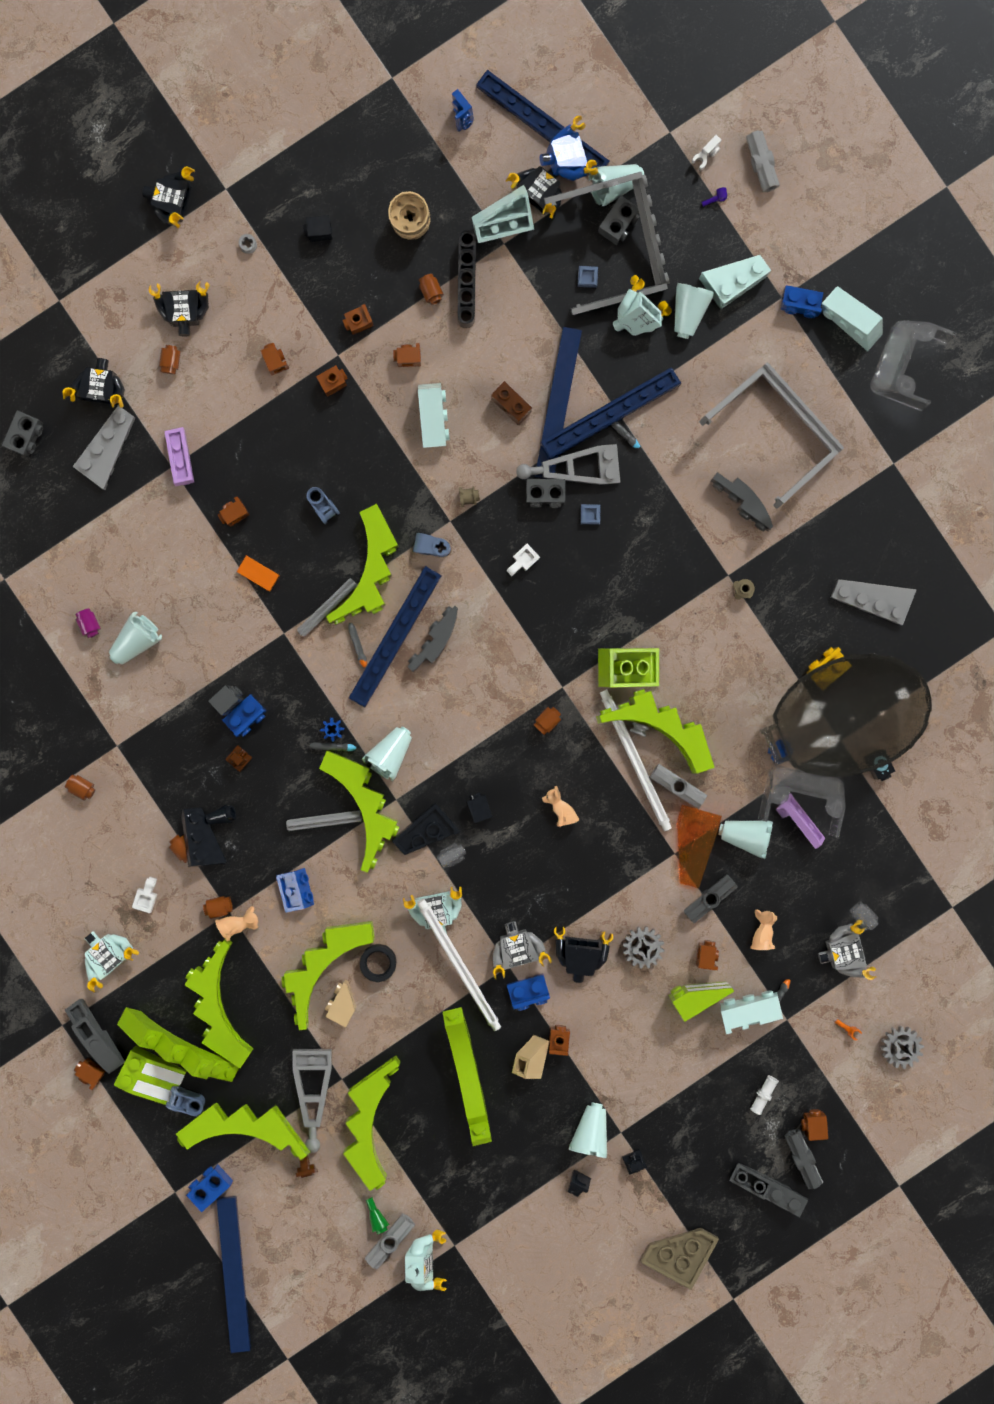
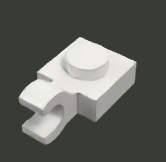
[692,135,721,171]
[507,544,540,576]
[132,877,157,913]

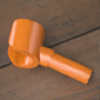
[835,1019,862,1041]

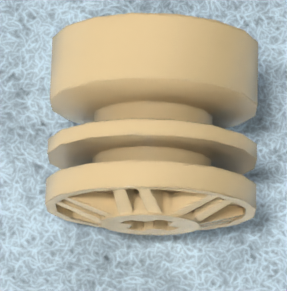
[388,191,431,240]

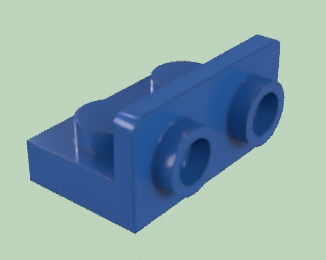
[452,89,474,132]
[780,285,823,318]
[222,694,266,737]
[276,868,314,913]
[507,973,550,1011]

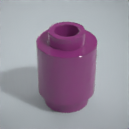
[75,608,101,638]

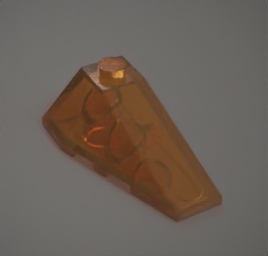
[677,805,722,888]

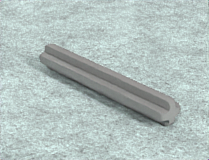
[297,578,357,637]
[286,810,362,831]

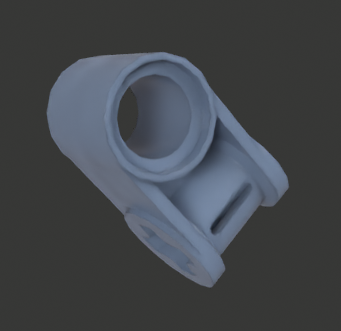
[307,487,340,524]
[413,533,451,557]
[166,1086,205,1116]

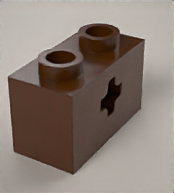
[491,381,532,425]

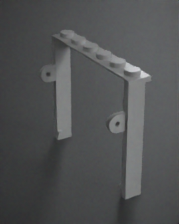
[544,172,670,315]
[699,362,844,509]

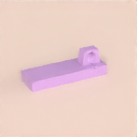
[164,427,194,486]
[776,793,825,849]

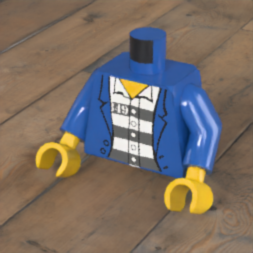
[539,116,598,181]

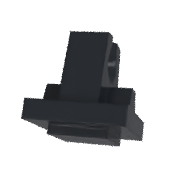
[622,1149,647,1175]
[568,1169,591,1197]

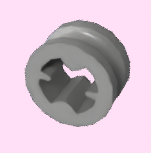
[239,234,257,254]
[630,722,649,737]

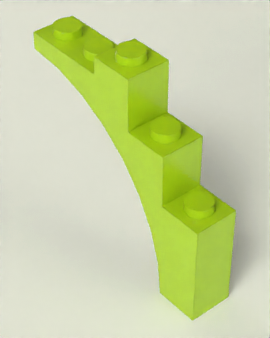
[326,504,399,625]
[596,689,715,774]
[319,750,400,873]
[281,921,375,1030]
[185,939,254,1068]
[117,1007,239,1082]

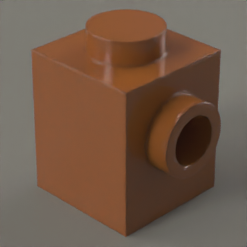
[316,365,348,397]
[801,1109,828,1141]

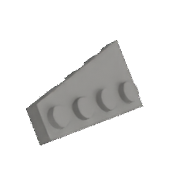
[73,405,135,490]
[830,579,916,625]

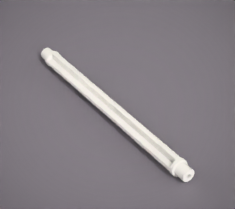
[600,689,672,831]
[417,899,501,1031]

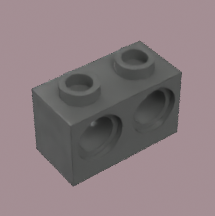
[598,196,640,245]
[2,410,43,458]
[526,479,565,508]
[208,685,244,715]

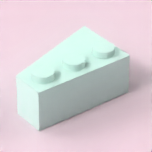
[720,991,783,1034]

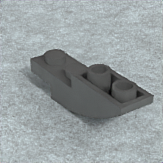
[711,472,773,532]
[407,606,458,672]
[65,999,125,1074]
[729,1163,808,1218]

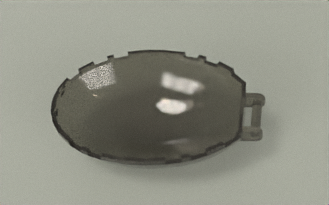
[760,653,932,777]

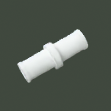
[750,1075,779,1115]

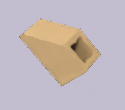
[325,980,356,1028]
[512,1035,550,1079]

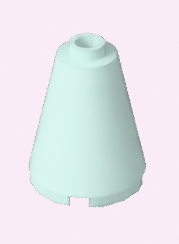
[589,164,644,206]
[674,283,714,339]
[109,612,162,664]
[362,726,412,781]
[718,821,773,859]
[569,1102,607,1158]

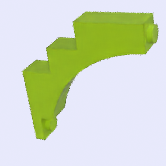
[443,1007,492,1146]
[343,1056,400,1191]
[176,1103,310,1160]

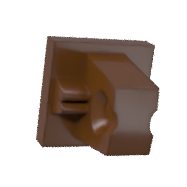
[225,745,253,772]
[296,1155,318,1178]

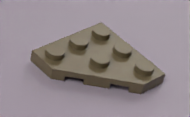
[640,1228,719,1290]

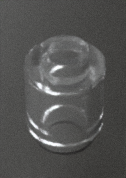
[437,842,467,869]
[850,902,879,930]

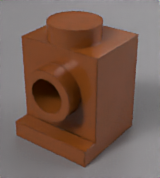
[342,304,374,335]
[260,343,289,376]
[393,343,421,367]
[218,496,250,527]
[696,940,719,971]
[548,1025,570,1056]
[74,1058,106,1090]

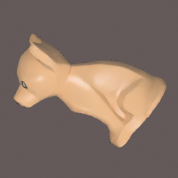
[542,786,579,827]
[215,906,258,942]
[750,909,777,950]

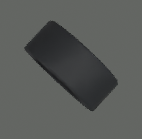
[360,944,397,982]

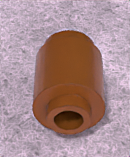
[419,274,444,305]
[159,345,181,374]
[533,707,561,735]
[65,774,96,801]
[169,835,187,863]
[203,896,233,919]

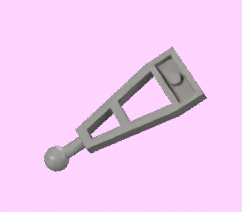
[516,444,620,485]
[293,1049,332,1153]

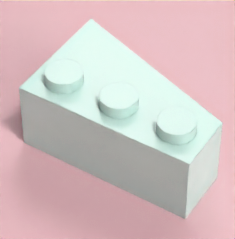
[472,185,534,243]
[699,255,771,309]
[822,286,883,351]
[418,383,450,448]

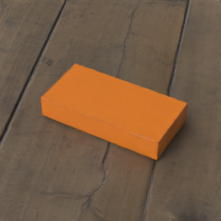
[237,555,280,592]

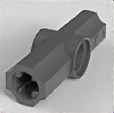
[683,874,738,923]
[784,1129,823,1190]

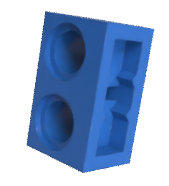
[186,1164,233,1212]

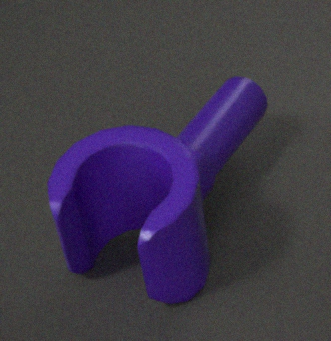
[702,187,727,207]

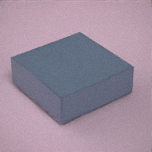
[578,266,598,288]
[581,504,600,525]

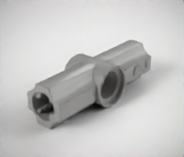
[746,130,779,192]
[650,764,707,809]
[365,1213,415,1269]

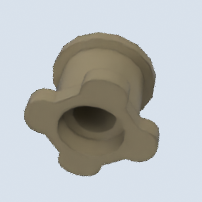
[459,486,480,507]
[733,579,755,600]

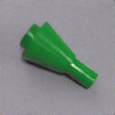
[365,1197,390,1235]

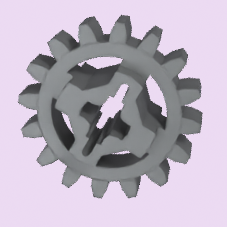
[622,926,665,969]
[880,1026,924,1069]

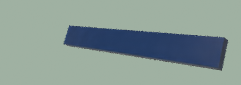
[476,69,610,168]
[534,327,582,479]
[540,367,681,460]
[349,566,442,707]
[216,1196,251,1353]

